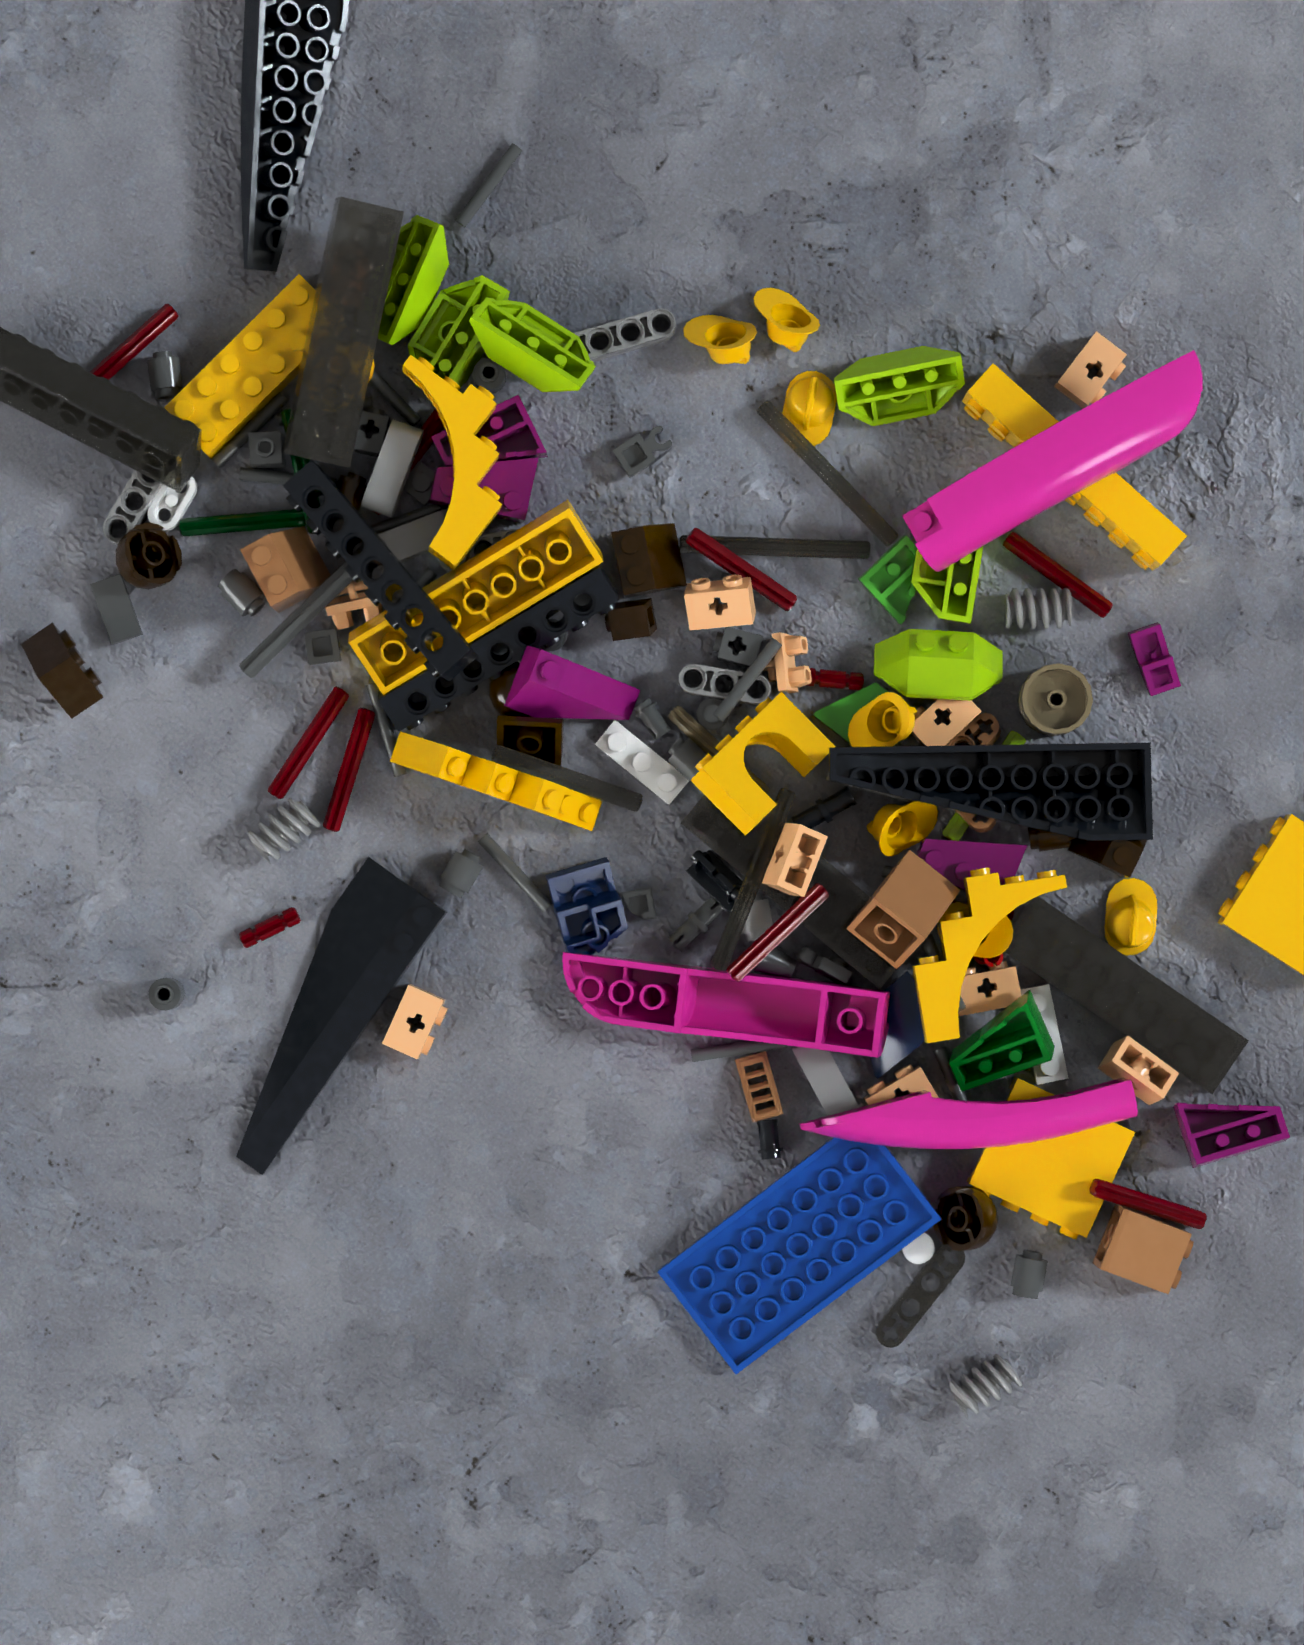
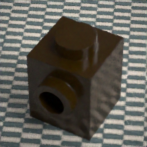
[605,598,657,641]

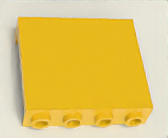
[1217,814,1304,976]
[967,1076,1135,1240]

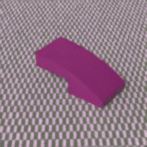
[1127,622,1181,696]

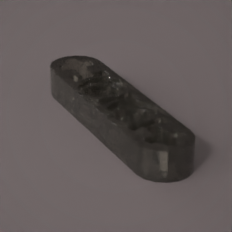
[875,1244,965,1348]

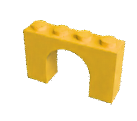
[691,692,836,836]

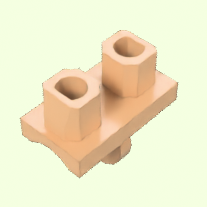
[325,580,383,630]
[763,632,812,694]

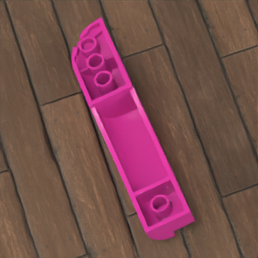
[902,350,1203,572]
[562,952,890,1058]
[799,1078,1138,1149]

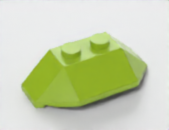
[363,214,449,345]
[408,275,510,388]
[469,297,596,392]
[833,346,965,426]
[911,546,983,624]
[874,629,1003,701]

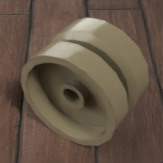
[1017,663,1093,737]

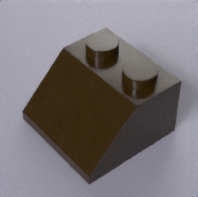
[611,523,687,599]
[497,715,564,769]

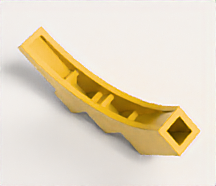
[402,355,502,570]
[390,731,602,831]
[912,867,1067,1043]

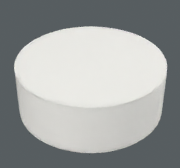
[902,1232,935,1264]

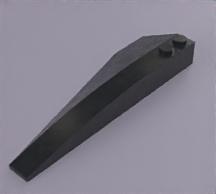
[241,0,349,272]
[829,742,1153,841]
[236,857,447,1175]

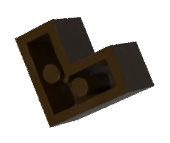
[21,622,103,719]

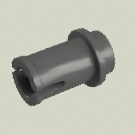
[633,698,671,741]

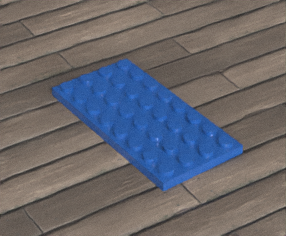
[658,1137,941,1374]

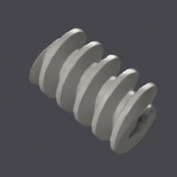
[1004,588,1072,629]
[248,798,321,865]
[949,1354,1023,1419]

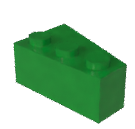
[949,990,1055,1091]

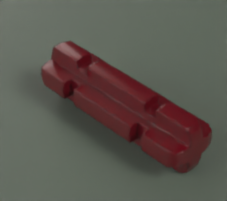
[805,668,864,690]
[239,907,301,948]

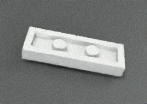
[595,720,689,805]
[1020,984,1069,1085]

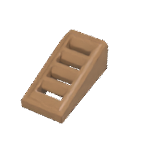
[735,1051,784,1122]

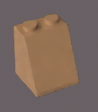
[240,526,331,613]
[846,850,960,969]
[1092,1203,1194,1294]

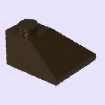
[1068,820,1154,878]

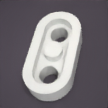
[147,470,197,531]

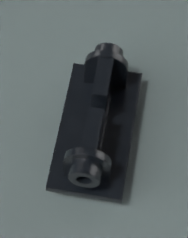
[686,850,753,913]

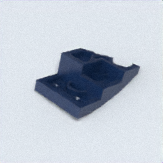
[545,857,628,955]
[870,971,925,1079]

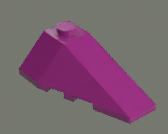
[504,645,640,720]

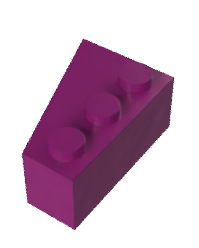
[431,394,548,467]
[428,457,539,523]
[916,839,1027,890]
[1173,1103,1290,1168]

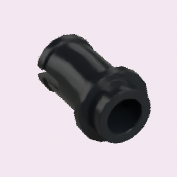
[757,1119,783,1160]

